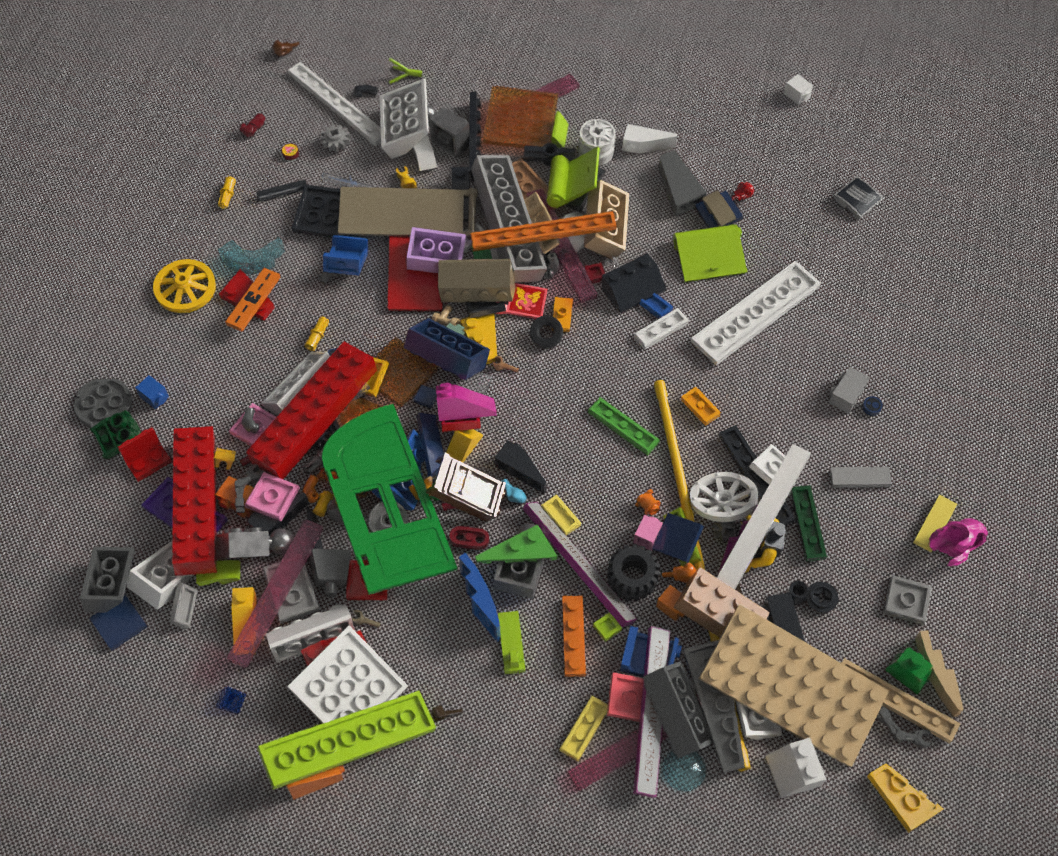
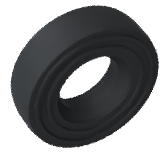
[530,315,563,349]

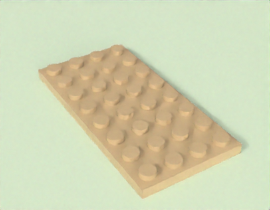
[699,604,889,767]

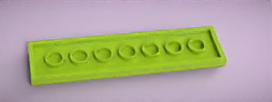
[257,691,436,790]

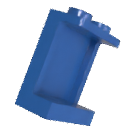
[323,235,368,276]
[620,626,682,677]

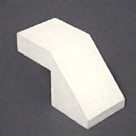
[413,135,437,171]

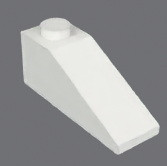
[622,124,677,154]

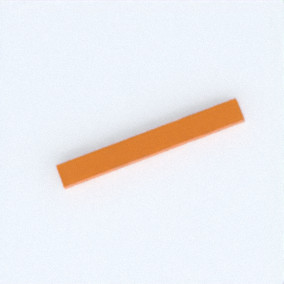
[470,211,617,251]

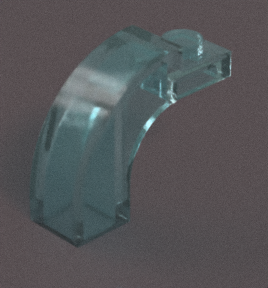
[218,237,285,274]

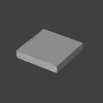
[883,575,932,625]

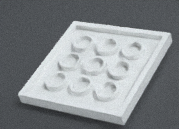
[287,626,408,724]

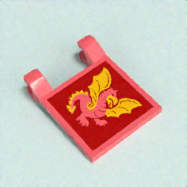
[495,283,548,319]

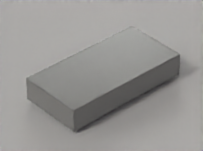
[169,583,198,629]

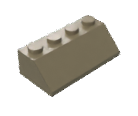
[438,259,516,302]

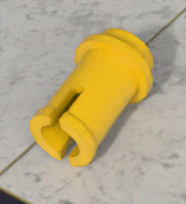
[313,491,334,517]

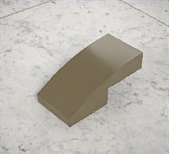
[702,190,736,227]

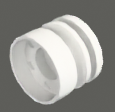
[579,119,615,166]

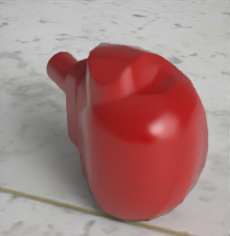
[731,182,754,201]

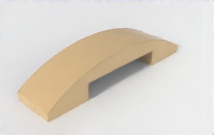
[524,192,559,254]

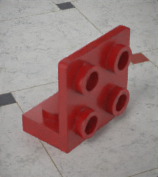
[118,427,172,482]

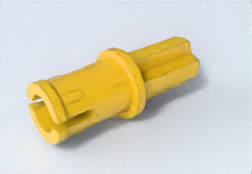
[218,176,236,209]
[304,317,329,351]

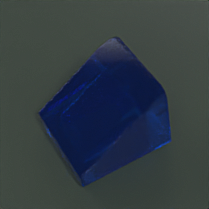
[215,686,247,714]

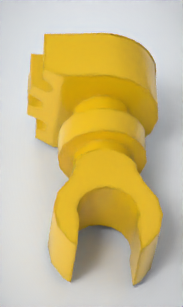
[396,166,417,189]

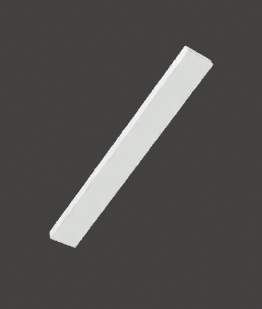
[288,62,381,146]
[717,444,811,589]

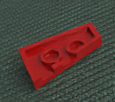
[219,269,275,321]

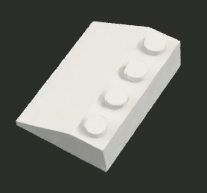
[380,79,429,159]

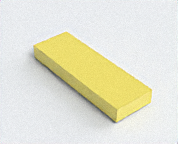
[913,495,957,552]
[560,696,608,762]

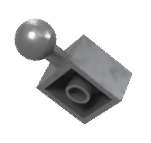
[427,104,470,158]
[494,523,544,599]
[216,528,294,559]

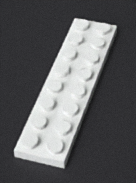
[691,261,821,365]

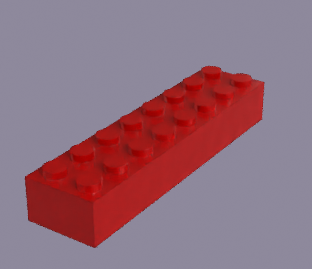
[246,341,377,479]
[172,426,217,576]

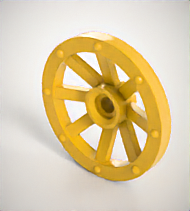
[153,259,216,313]

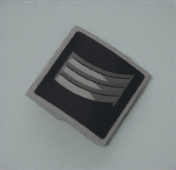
[833,176,883,220]

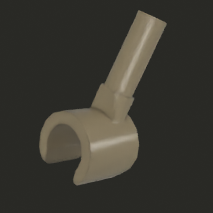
[352,610,381,628]

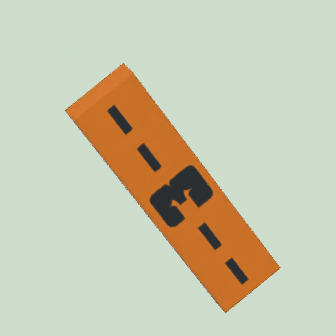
[225,268,280,332]

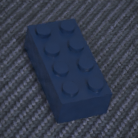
[404,318,490,380]

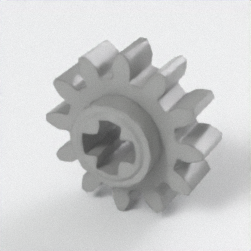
[320,124,351,152]

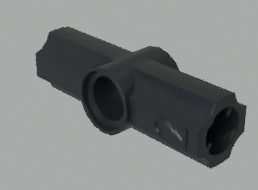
[524,143,576,166]

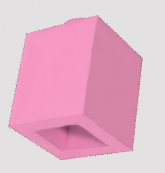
[633,515,663,551]

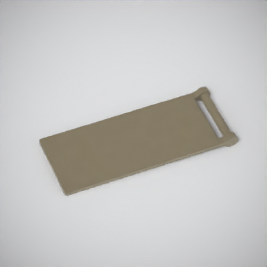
[338,187,478,240]

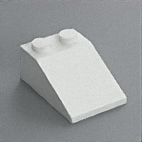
[127,541,193,610]

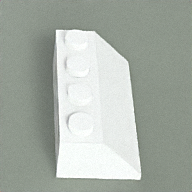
[260,351,330,416]
[266,604,355,663]

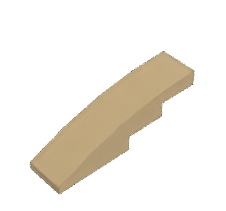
[915,630,963,717]

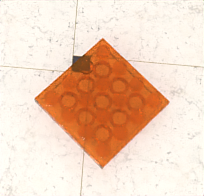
[483,85,558,149]

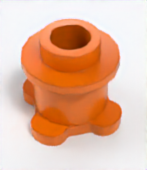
[635,489,661,515]

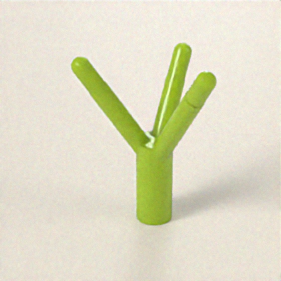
[389,58,422,84]

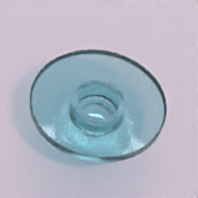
[662,751,706,791]

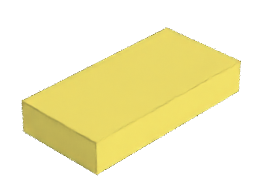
[541,495,581,536]

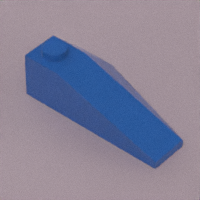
[372,429,424,511]

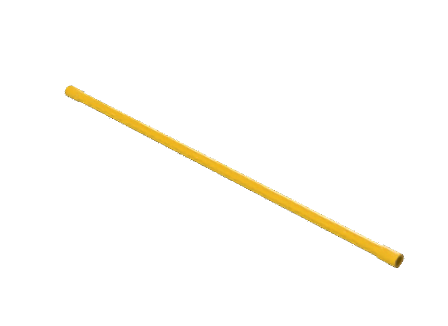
[654,380,751,771]

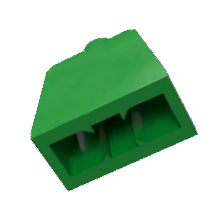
[884,647,933,695]

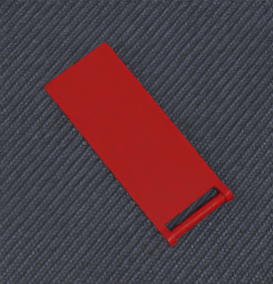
[388,236,442,312]

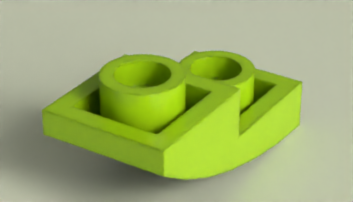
[196,560,241,586]

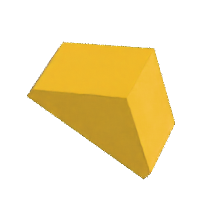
[446,429,483,463]

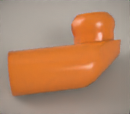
[303,475,319,503]

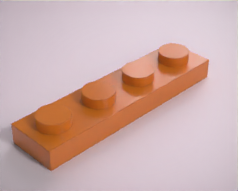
[562,596,586,677]

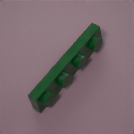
[790,485,827,562]

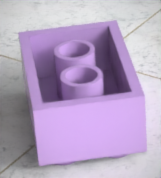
[407,227,466,273]

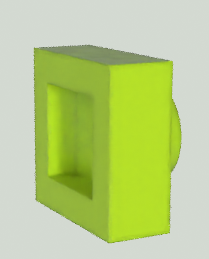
[593,612,622,642]

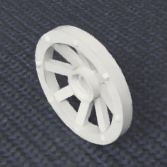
[690,472,758,522]

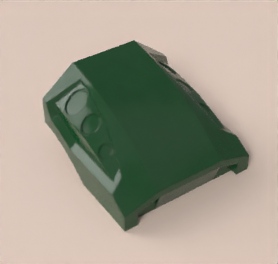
[90,410,141,460]

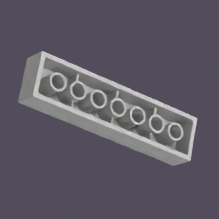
[471,155,547,283]

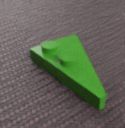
[475,524,557,564]

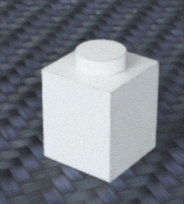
[784,74,813,105]

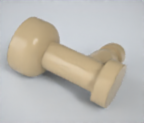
[432,305,460,326]

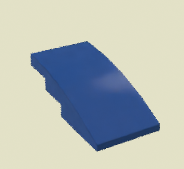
[459,553,501,643]

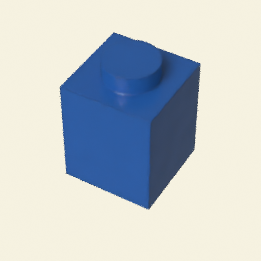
[135,375,169,409]

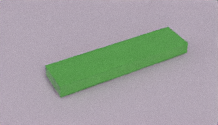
[588,397,660,456]

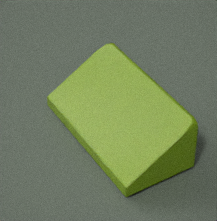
[551,111,568,148]

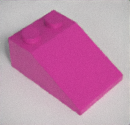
[436,383,497,421]

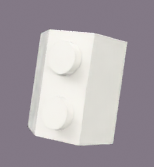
[765,738,826,798]

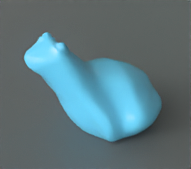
[501,479,527,503]

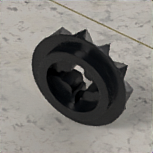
[806,582,839,613]

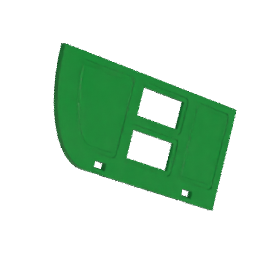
[322,404,458,595]

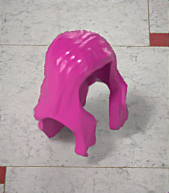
[928,518,988,566]

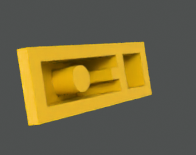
[232,587,257,656]

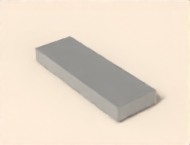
[830,467,892,488]

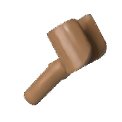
[493,356,519,373]

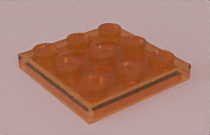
[374,337,438,408]

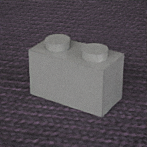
[829,367,870,414]

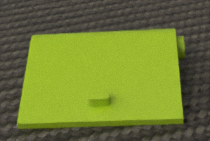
[547,146,600,208]
[673,224,747,282]

